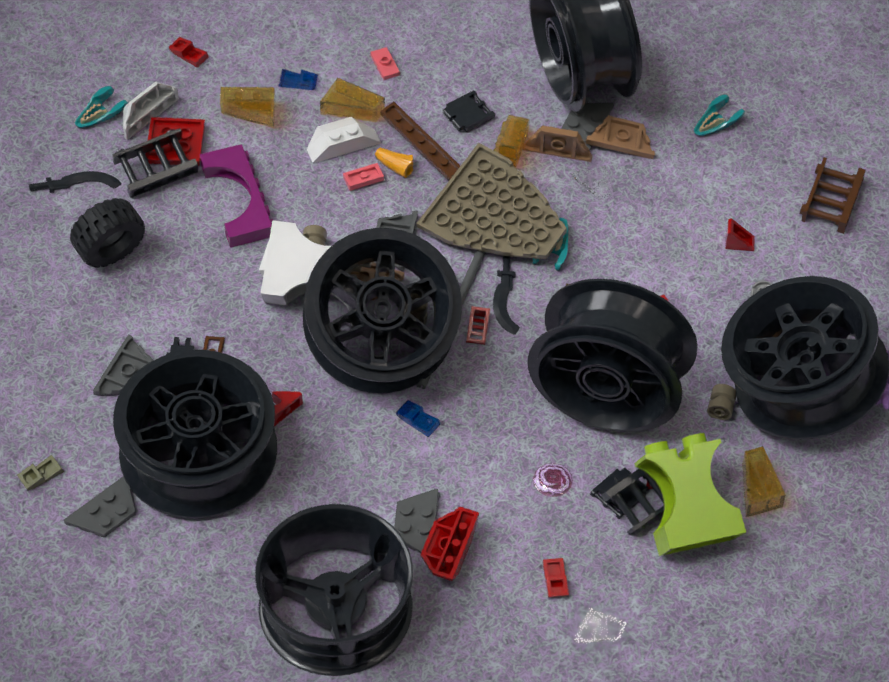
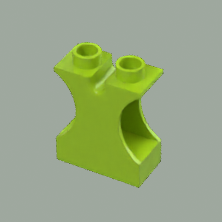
[634,433,746,556]

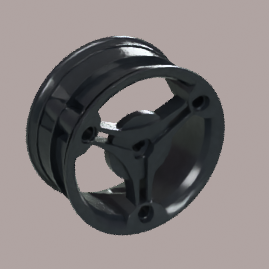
[255,504,413,676]

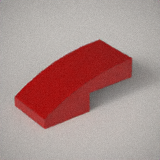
[168,37,209,68]
[542,558,569,598]

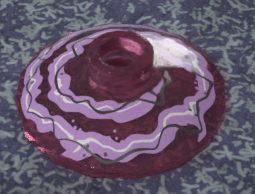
[533,463,573,497]

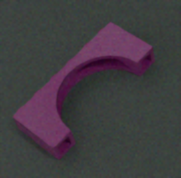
[200,144,273,248]

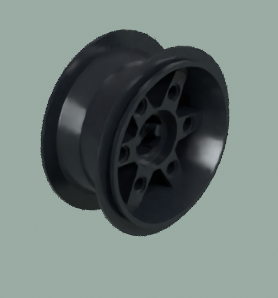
[529,0,642,112]
[303,228,462,394]
[721,276,889,440]
[527,278,698,432]
[113,350,277,519]

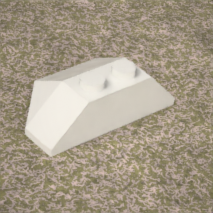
[123,82,179,140]
[307,117,381,163]

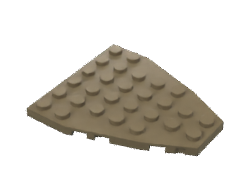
[417,143,567,259]

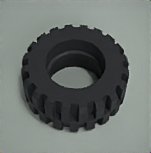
[70,198,145,268]

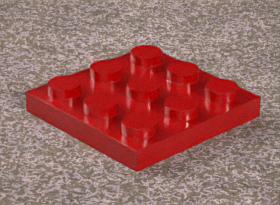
[145,117,205,166]

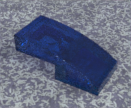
[278,69,318,90]
[396,400,440,437]

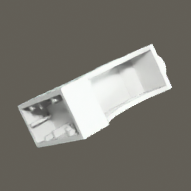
[261,220,372,311]

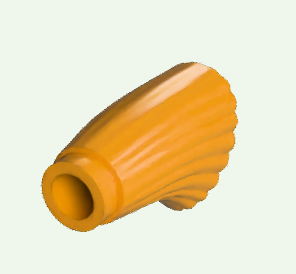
[375,147,413,178]

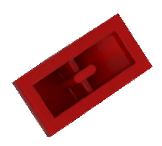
[725,218,755,251]

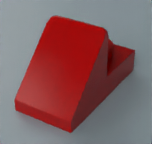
[272,391,303,427]

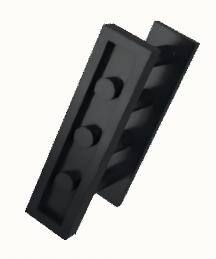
[112,128,198,198]
[601,469,664,535]

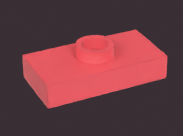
[370,47,400,80]
[343,163,384,191]

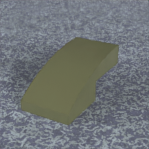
[17,455,64,490]

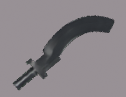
[29,171,122,193]
[493,256,520,335]

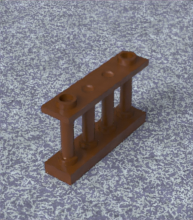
[800,157,866,234]

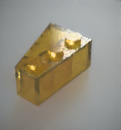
[320,78,385,122]
[220,87,276,128]
[493,115,530,168]
[742,446,786,517]

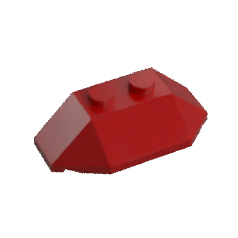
[420,507,479,581]

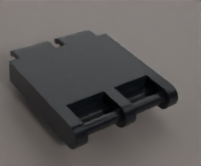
[443,90,496,132]
[590,468,648,519]

